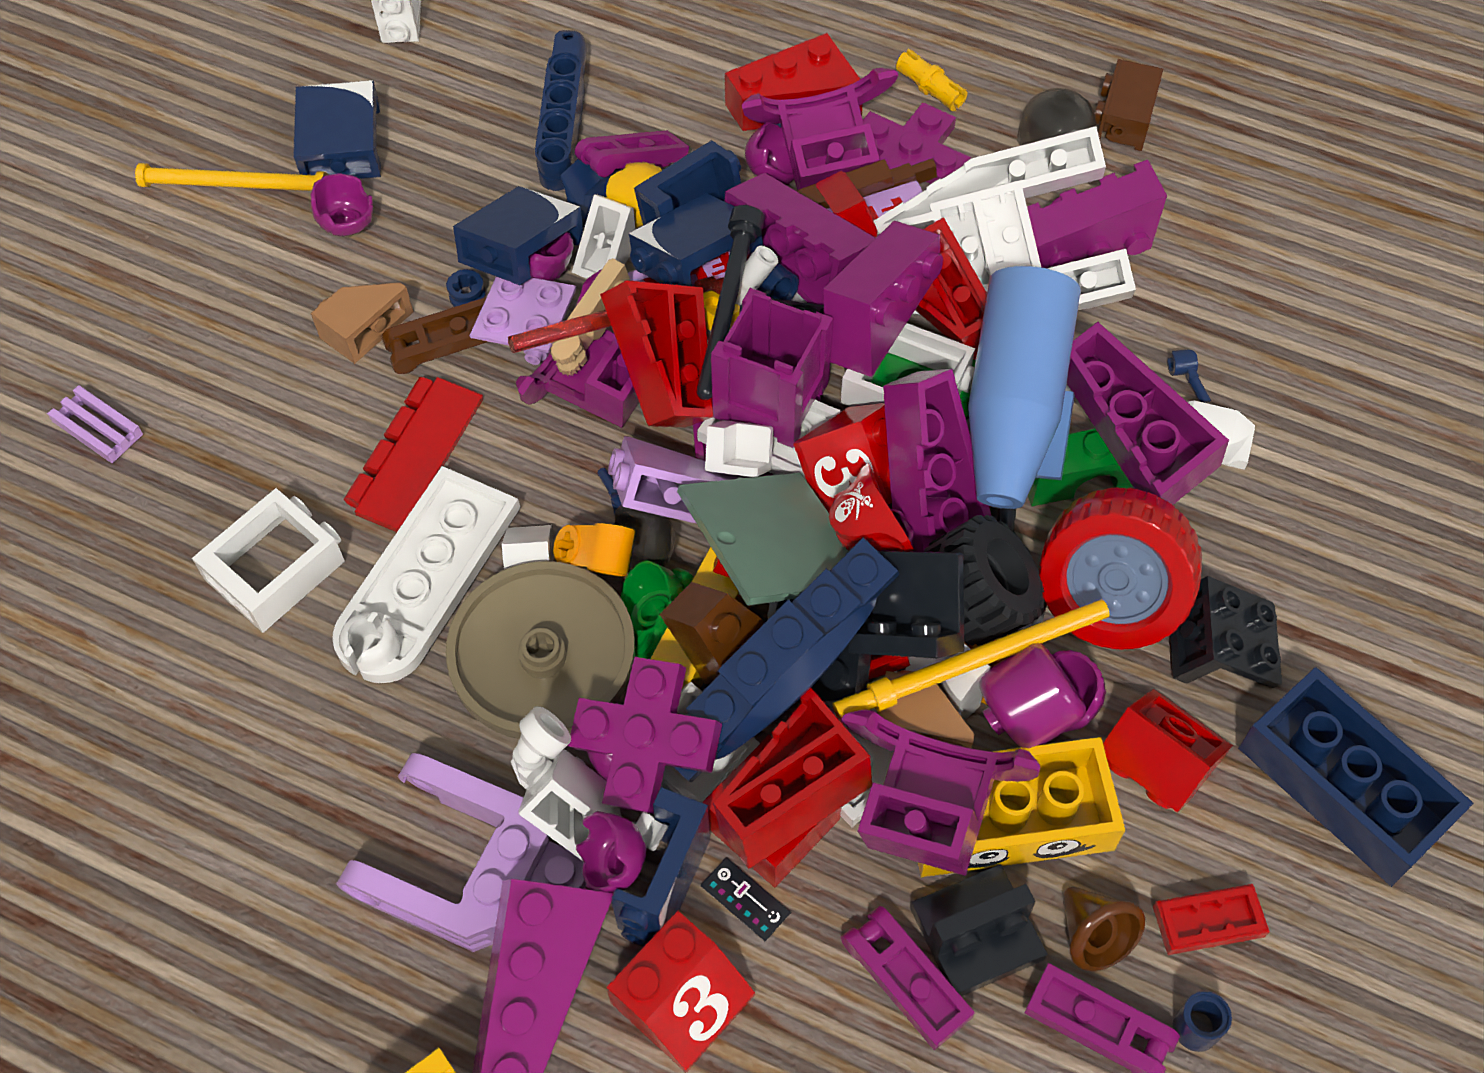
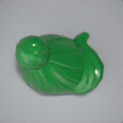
[620,560,694,659]

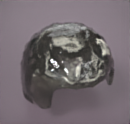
[614,505,675,573]

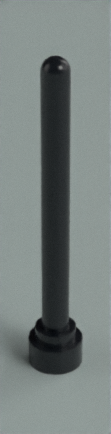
[696,205,765,400]

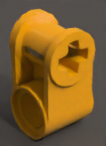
[553,523,635,576]

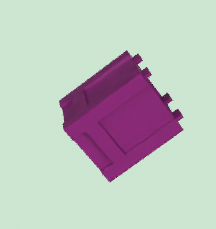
[711,288,833,448]

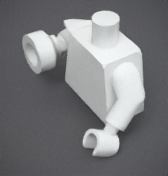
[511,706,669,862]

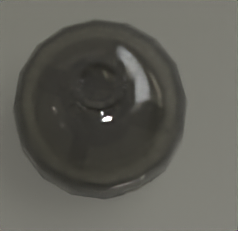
[1017,88,1096,146]

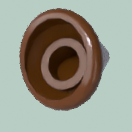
[1063,887,1145,971]

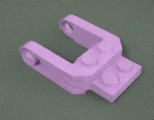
[336,753,586,952]

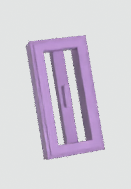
[47,385,143,463]

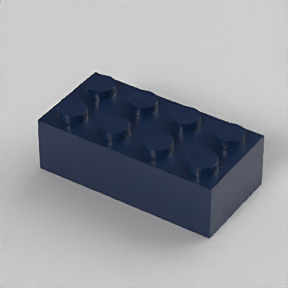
[1238,667,1474,887]

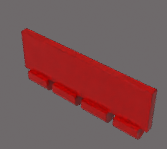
[344,377,483,532]

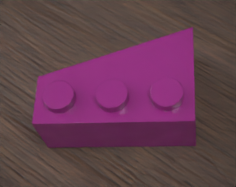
[823,220,943,377]

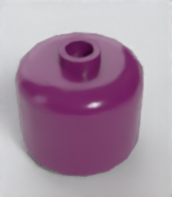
[979,643,1086,748]

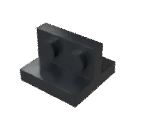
[910,864,1048,997]

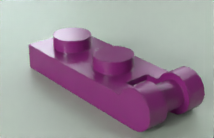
[575,130,689,177]
[840,905,975,1051]
[1024,963,1180,1073]

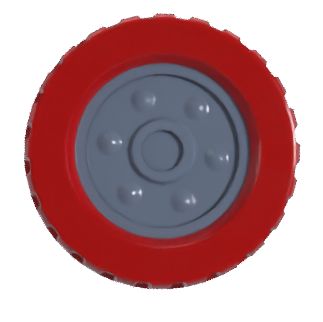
[1039,487,1202,650]

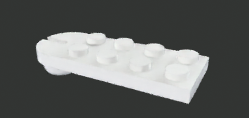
[333,466,520,683]

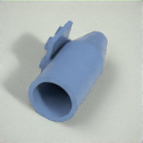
[968,266,1081,509]

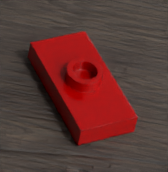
[1153,884,1270,955]

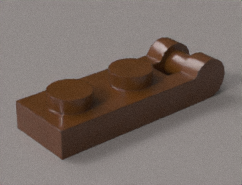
[382,297,488,374]

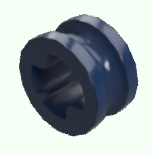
[446,269,486,307]

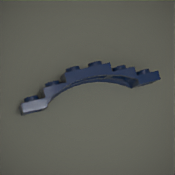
[675,538,899,783]

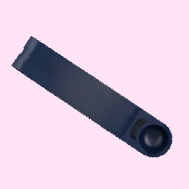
[535,30,587,191]

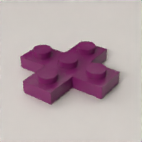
[863,102,971,184]
[568,657,722,815]

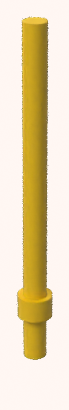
[832,599,1110,721]

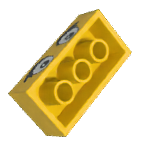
[918,737,1125,877]

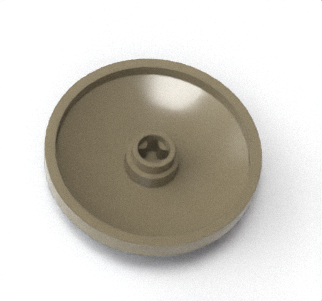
[446,561,636,739]

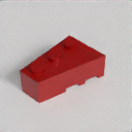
[725,33,863,131]
[915,217,987,360]
[600,280,713,428]
[713,688,873,869]

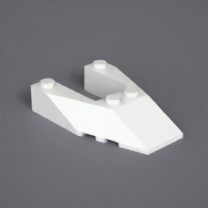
[874,126,1136,315]

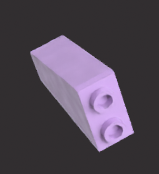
[608,436,751,524]

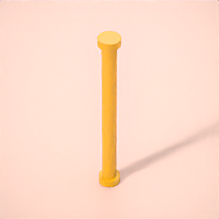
[135,163,328,191]

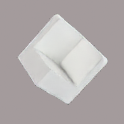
[705,420,774,477]

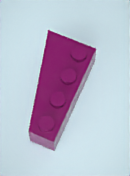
[1027,159,1167,269]
[1067,322,1229,505]
[883,369,991,552]

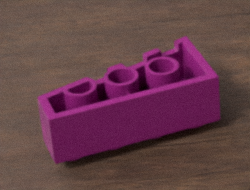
[725,172,875,305]
[472,879,613,1073]

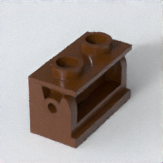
[1093,59,1163,151]

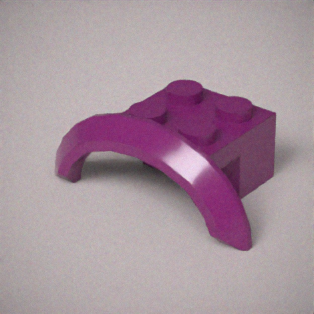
[742,68,899,190]
[516,269,639,428]
[842,709,1040,876]

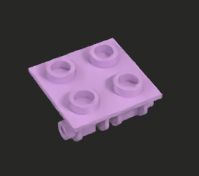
[470,277,577,365]

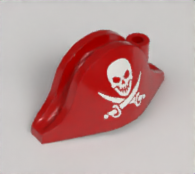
[829,463,914,551]

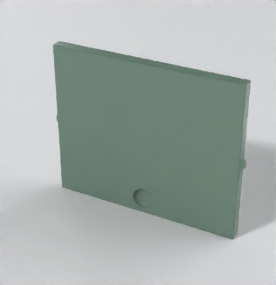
[677,473,849,606]

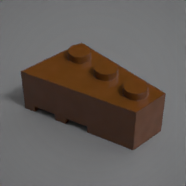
[660,582,766,687]

